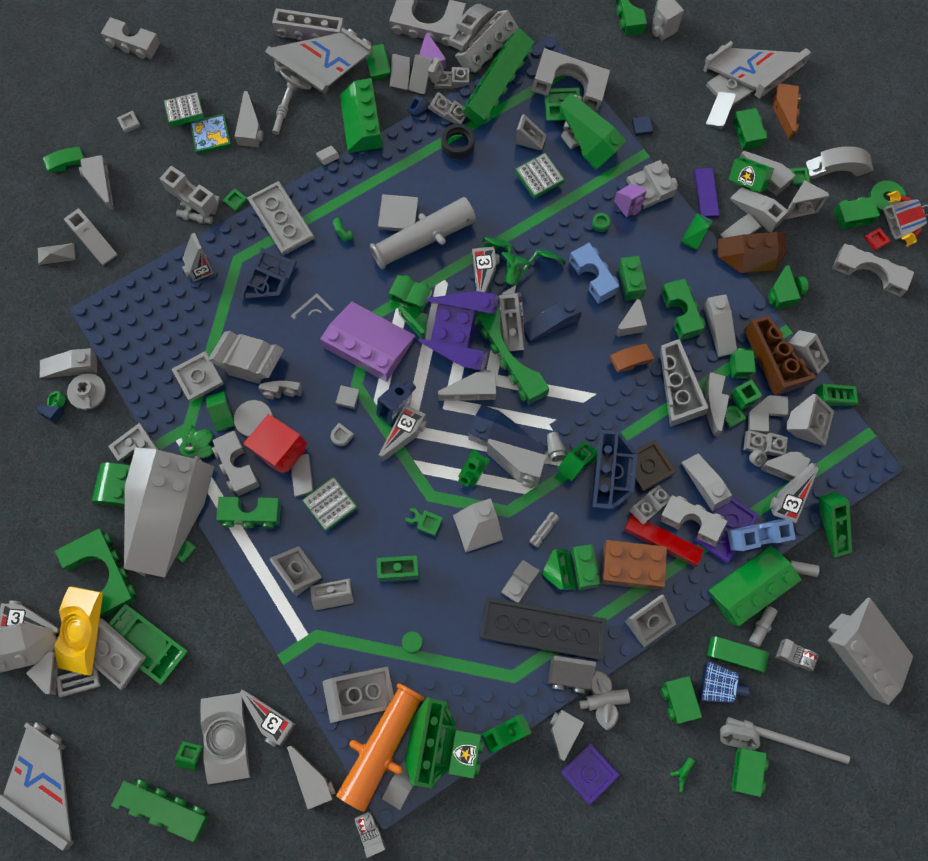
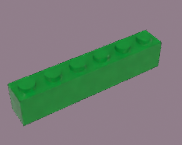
[461,28,534,125]

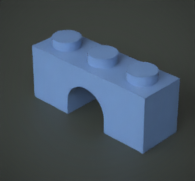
[569,243,619,304]
[727,519,796,551]

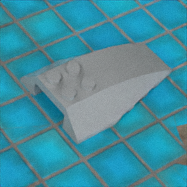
[124,447,214,578]

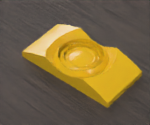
[54,587,103,676]

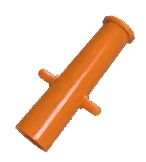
[336,683,425,812]

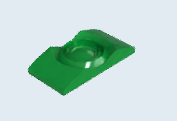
[109,604,188,685]

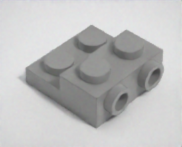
[626,160,678,209]

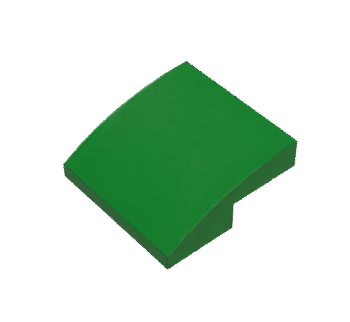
[544,88,580,121]

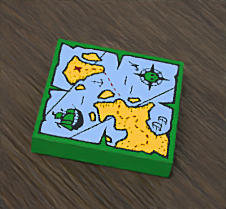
[190,114,231,154]

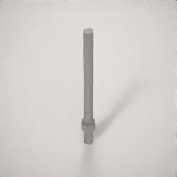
[726,717,850,764]

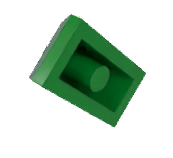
[768,265,800,309]
[557,441,598,481]

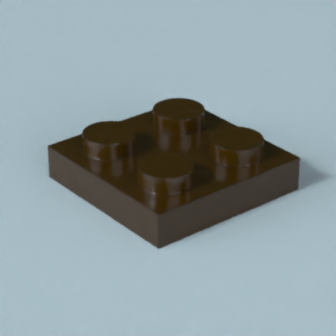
[635,440,676,492]

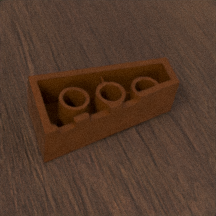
[744,315,817,396]

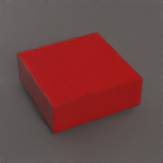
[864,228,891,251]

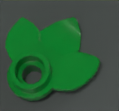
[179,425,214,458]

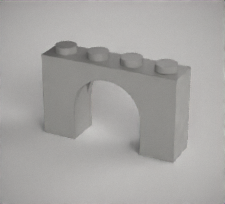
[389,0,466,46]
[531,48,610,112]

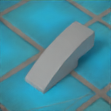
[705,372,729,437]

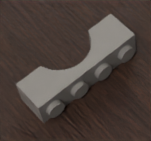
[832,244,914,297]

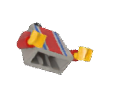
[883,191,928,247]

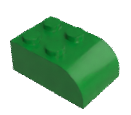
[91,463,130,508]

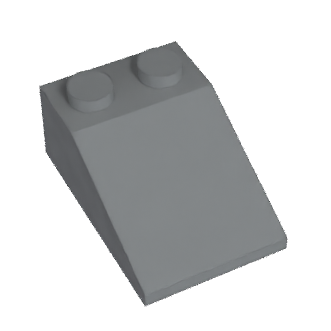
[487,439,546,488]
[322,667,394,723]

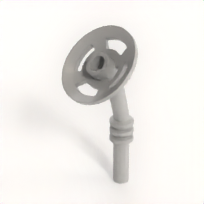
[272,69,311,135]

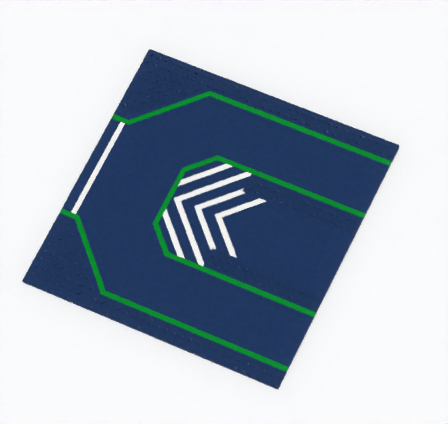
[70,36,902,830]

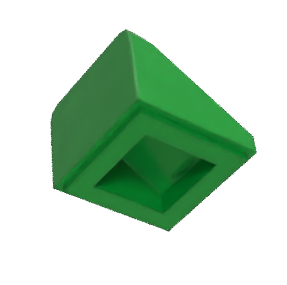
[175,741,203,771]

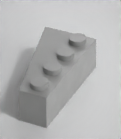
[660,339,708,427]

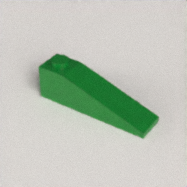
[559,93,627,170]

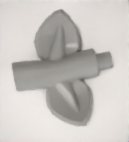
[579,671,630,730]

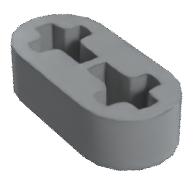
[720,724,760,750]

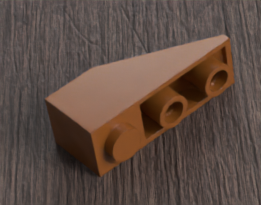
[773,83,801,140]

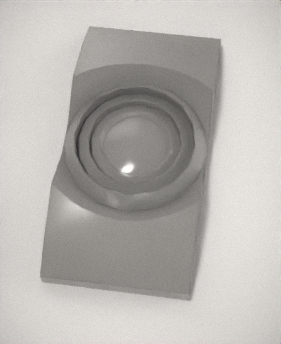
[201,693,250,784]

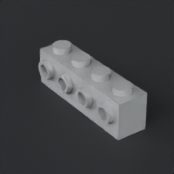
[272,8,345,40]
[455,10,518,73]

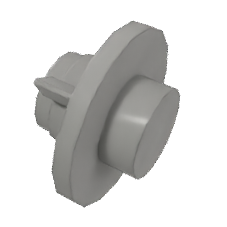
[67,373,106,410]

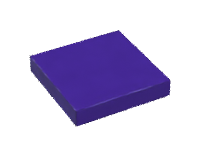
[560,743,620,805]

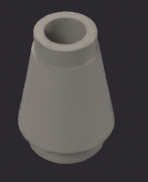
[547,432,567,462]

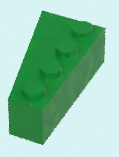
[111,778,210,842]

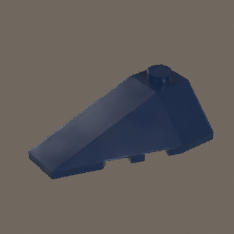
[468,405,547,455]

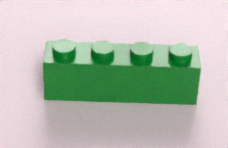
[340,78,383,153]
[708,546,802,626]

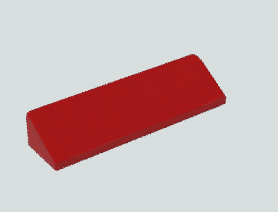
[624,514,704,567]

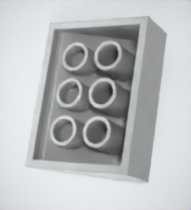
[828,598,913,705]

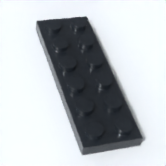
[480,597,607,660]

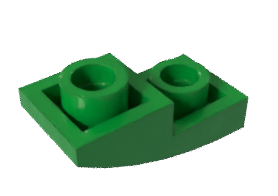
[43,147,84,173]

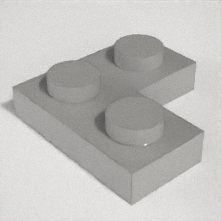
[108,423,159,462]

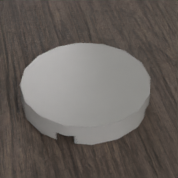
[234,400,273,437]

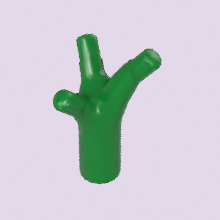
[670,757,696,792]

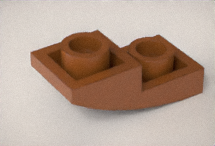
[610,344,655,372]

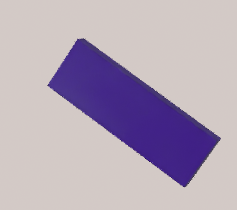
[694,168,719,218]

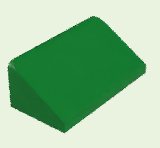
[366,44,391,81]

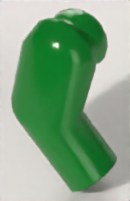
[333,218,353,242]

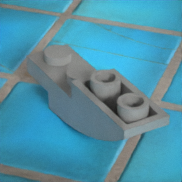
[448,4,494,51]

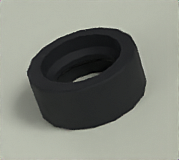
[441,124,475,160]

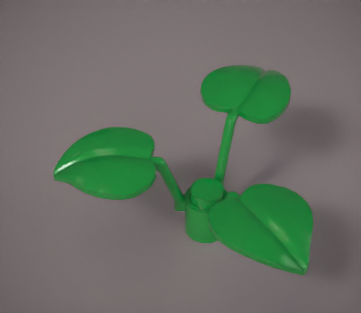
[482,237,566,286]

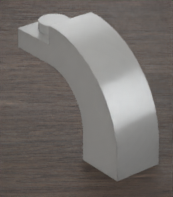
[806,147,874,179]

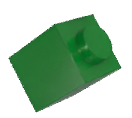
[730,348,756,379]
[730,380,762,411]

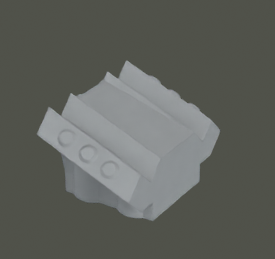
[208,331,284,384]

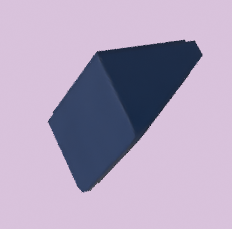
[407,96,430,116]
[36,406,65,424]

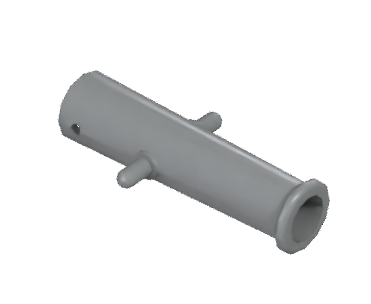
[370,197,476,269]

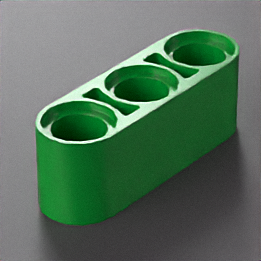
[707,636,769,674]

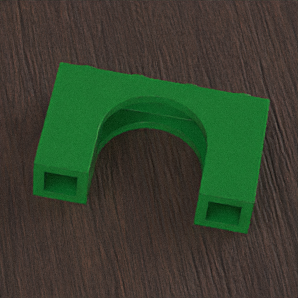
[55,528,137,618]

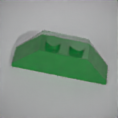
[405,697,456,789]

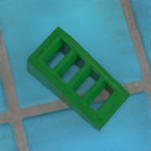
[815,384,859,406]

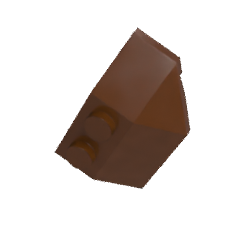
[716,232,787,273]

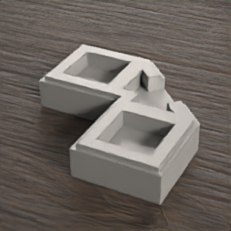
[748,395,788,433]

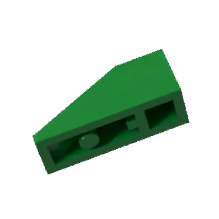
[819,491,852,558]

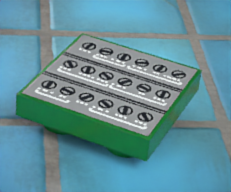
[164,92,204,127]
[515,153,565,199]
[302,477,357,532]

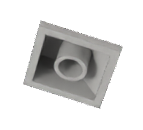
[787,394,834,446]
[453,498,503,553]

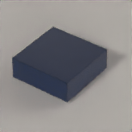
[632,116,653,136]

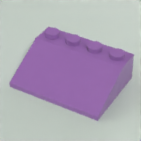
[320,302,416,382]

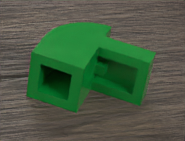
[482,713,532,754]

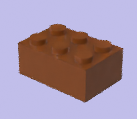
[601,540,667,591]

